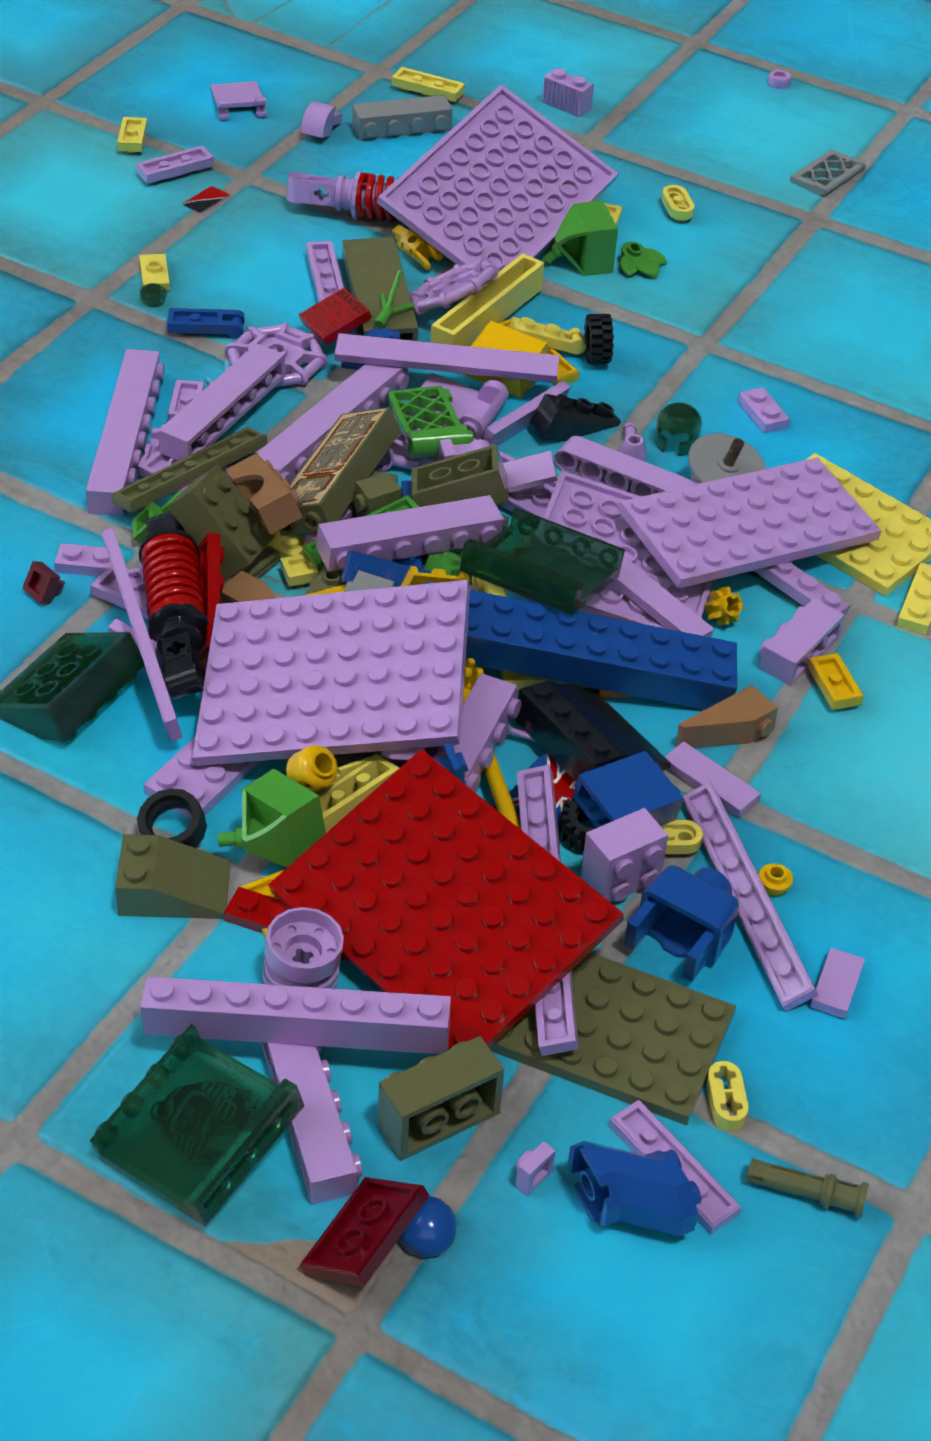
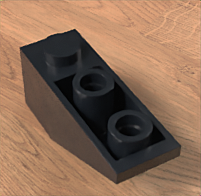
[530,394,621,441]

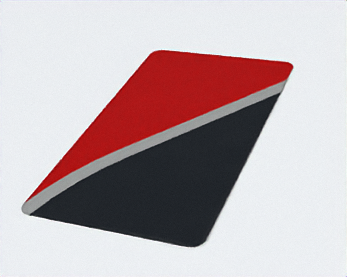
[182,186,229,213]

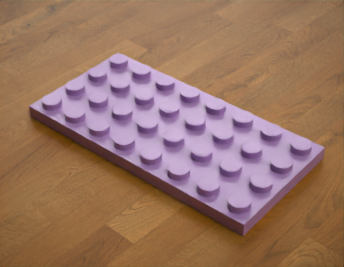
[618,457,881,589]

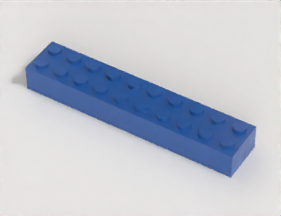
[425,581,737,710]

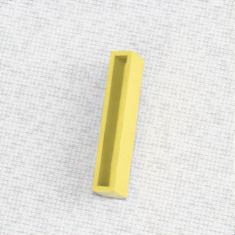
[430,253,545,346]

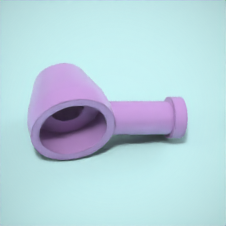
[618,422,647,462]
[374,446,420,472]

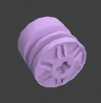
[262,907,344,989]

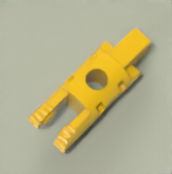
[392,224,443,271]

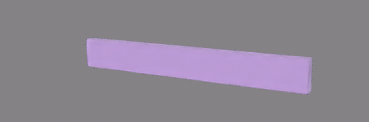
[335,333,559,383]
[101,527,183,741]
[683,781,819,1012]

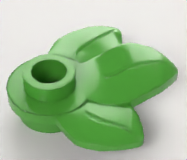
[620,241,667,279]

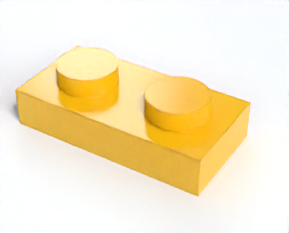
[807,653,864,710]

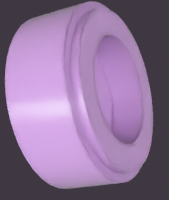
[768,70,791,89]

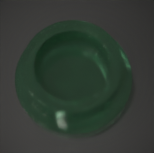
[140,283,167,307]

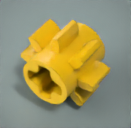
[704,586,744,626]

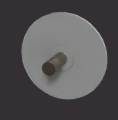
[688,433,766,483]

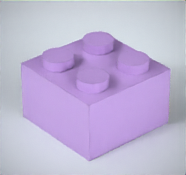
[580,808,668,903]

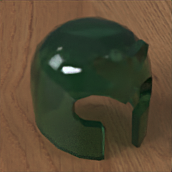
[655,402,702,456]

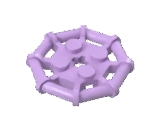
[409,258,499,314]
[225,322,328,387]

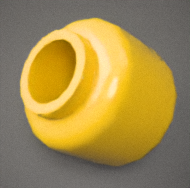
[286,745,338,793]

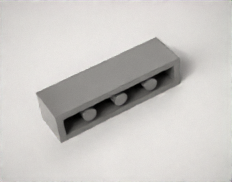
[352,95,452,140]

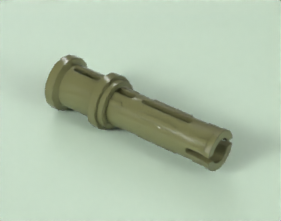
[746,1158,869,1218]

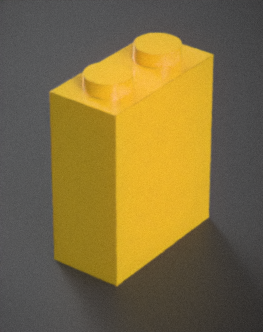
[464,320,548,398]

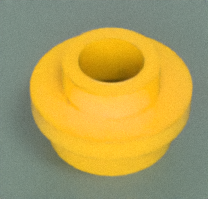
[759,863,793,896]

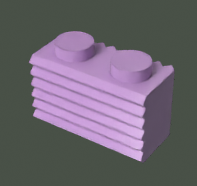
[542,68,594,117]

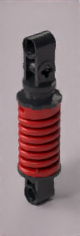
[139,511,208,700]

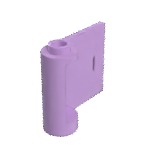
[406,372,509,440]

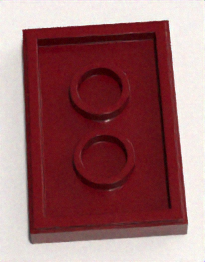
[299,1177,430,1287]

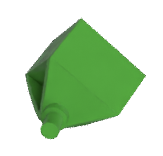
[543,201,618,276]
[218,769,326,867]

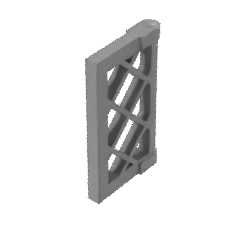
[790,149,866,197]

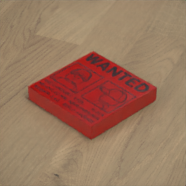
[298,288,372,345]

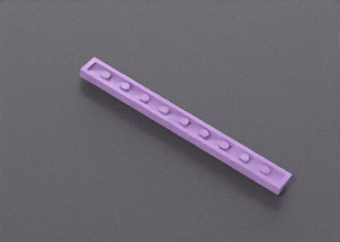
[517,764,579,1056]

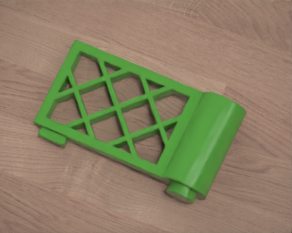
[387,385,474,460]

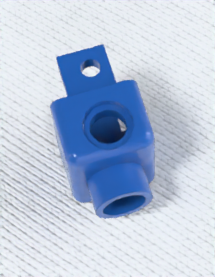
[624,865,739,982]

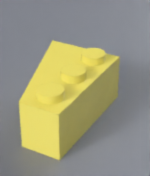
[316,754,399,833]

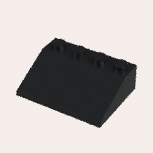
[515,681,671,782]

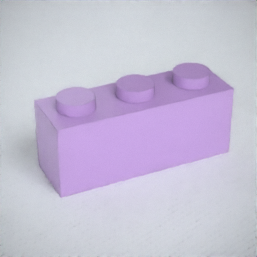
[759,598,845,686]

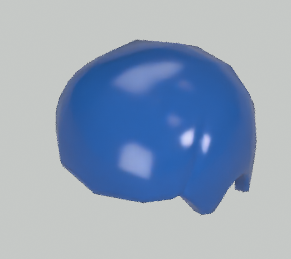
[398,1196,457,1258]

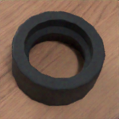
[137,788,207,848]

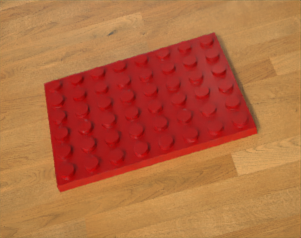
[268,749,624,1050]

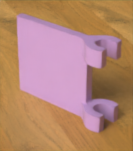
[210,81,267,120]

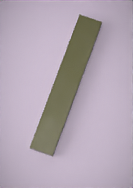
[111,427,268,513]

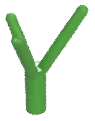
[374,270,415,329]

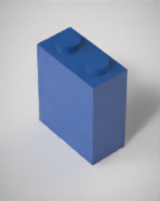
[572,751,684,828]

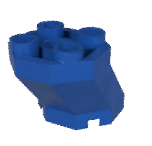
[568,1141,702,1236]

